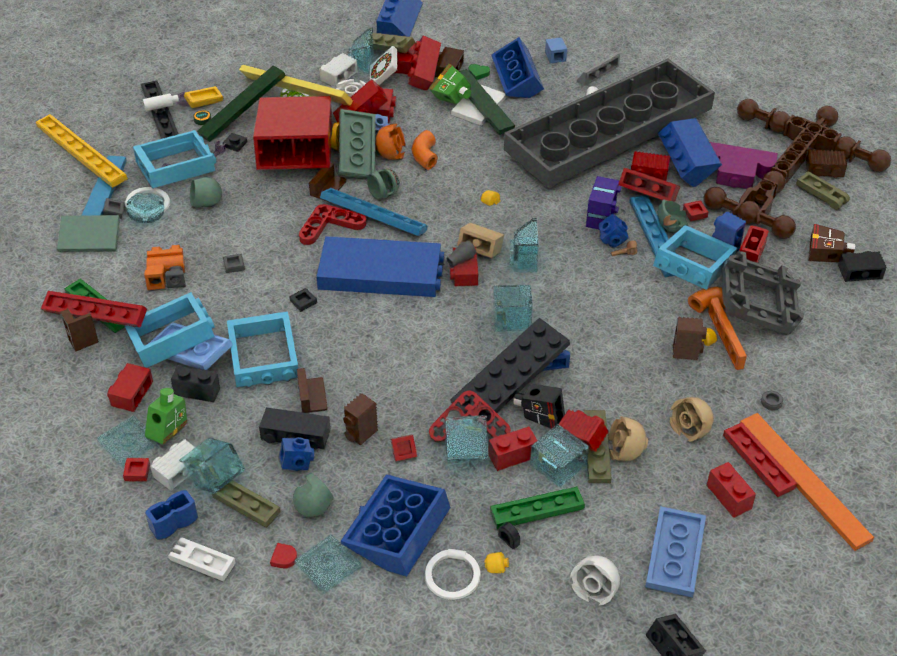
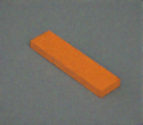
[708,298,747,370]

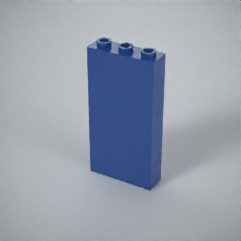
[316,236,444,297]

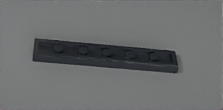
[141,80,179,139]

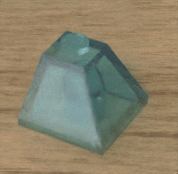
[348,28,374,74]

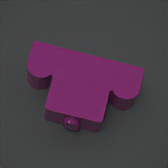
[710,142,778,189]

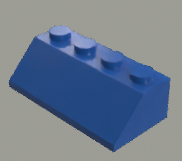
[376,0,423,37]
[491,37,544,98]
[658,118,722,187]

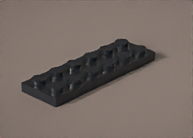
[450,318,570,427]

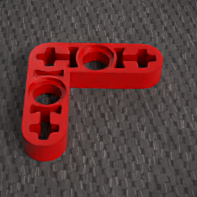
[299,204,367,245]
[429,390,511,442]

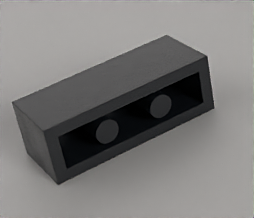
[259,407,331,450]

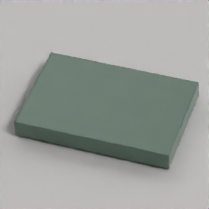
[57,215,120,252]

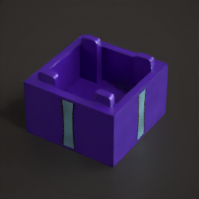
[586,176,621,230]

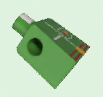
[429,64,471,104]
[145,388,187,444]

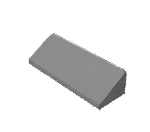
[577,52,620,86]

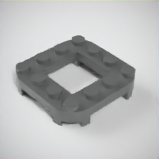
[721,251,804,335]

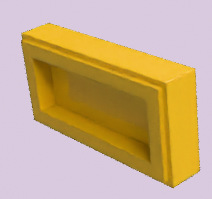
[184,86,223,108]

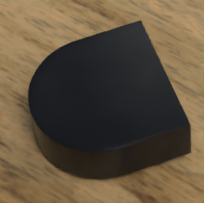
[498,522,520,549]

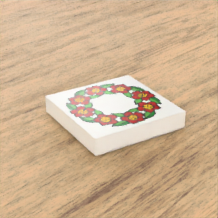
[370,46,397,85]

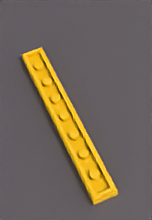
[35,114,128,188]

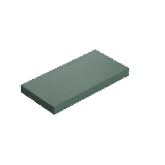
[338,109,376,179]

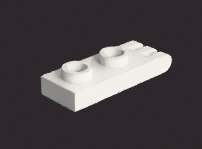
[168,538,235,582]

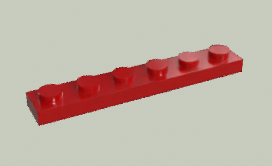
[41,291,147,328]

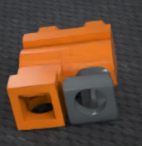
[144,245,186,290]

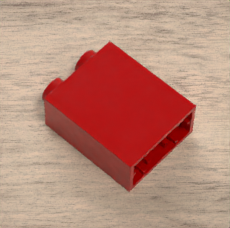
[253,96,333,170]

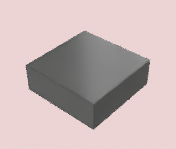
[103,198,125,219]
[223,254,245,273]

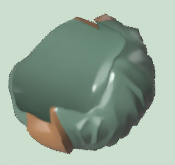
[657,199,688,233]

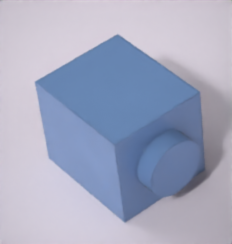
[545,37,567,64]

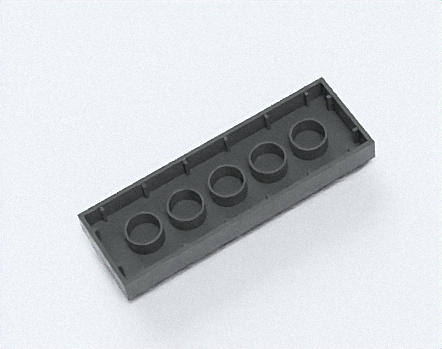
[504,58,715,188]

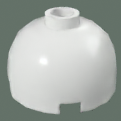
[570,555,620,605]

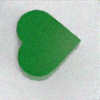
[468,64,490,80]

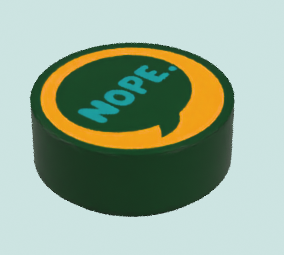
[193,110,211,125]

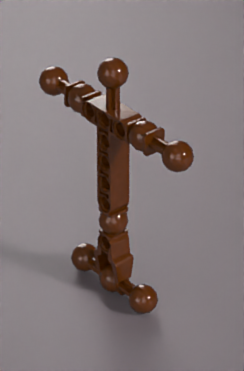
[703,98,891,239]

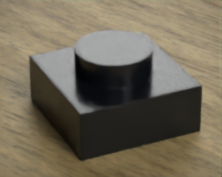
[222,133,248,152]

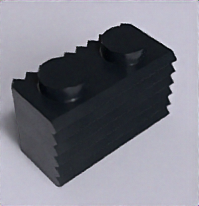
[838,251,887,282]
[171,365,220,402]

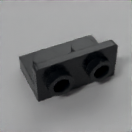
[646,614,706,656]

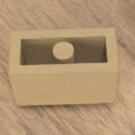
[457,223,504,258]

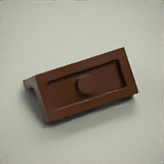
[309,163,347,202]
[60,309,99,352]
[297,368,328,413]

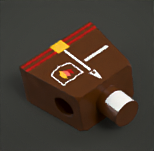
[808,224,855,263]

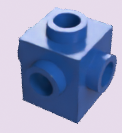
[599,214,629,248]
[279,437,314,471]

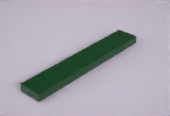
[197,65,286,142]
[459,69,515,135]

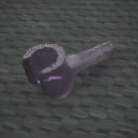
[214,141,226,157]

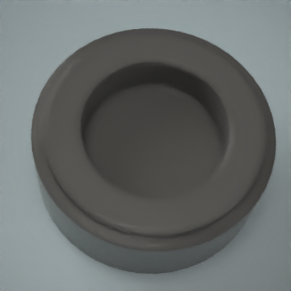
[761,391,783,410]

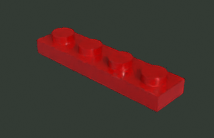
[723,422,797,497]

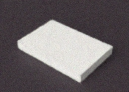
[451,85,507,126]

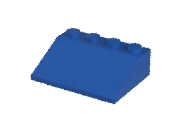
[341,474,451,577]

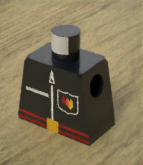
[513,384,565,430]

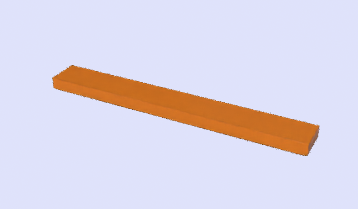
[740,413,874,551]

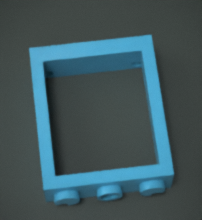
[133,130,216,188]
[653,225,738,290]
[124,292,215,368]
[227,311,298,387]

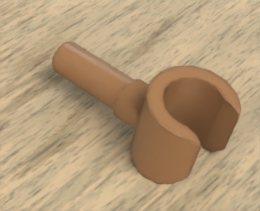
[611,241,637,256]

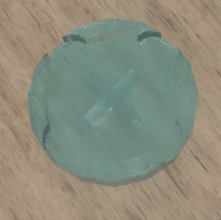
[126,193,165,223]

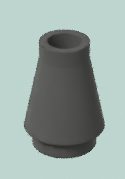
[446,241,477,267]

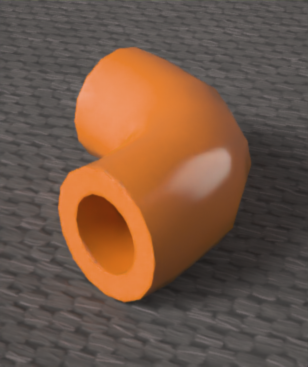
[412,130,438,170]
[688,286,726,313]

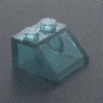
[509,218,539,272]

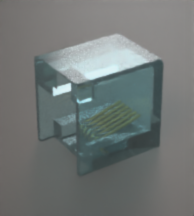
[493,285,533,332]
[445,415,488,461]
[530,424,589,488]
[179,437,245,494]

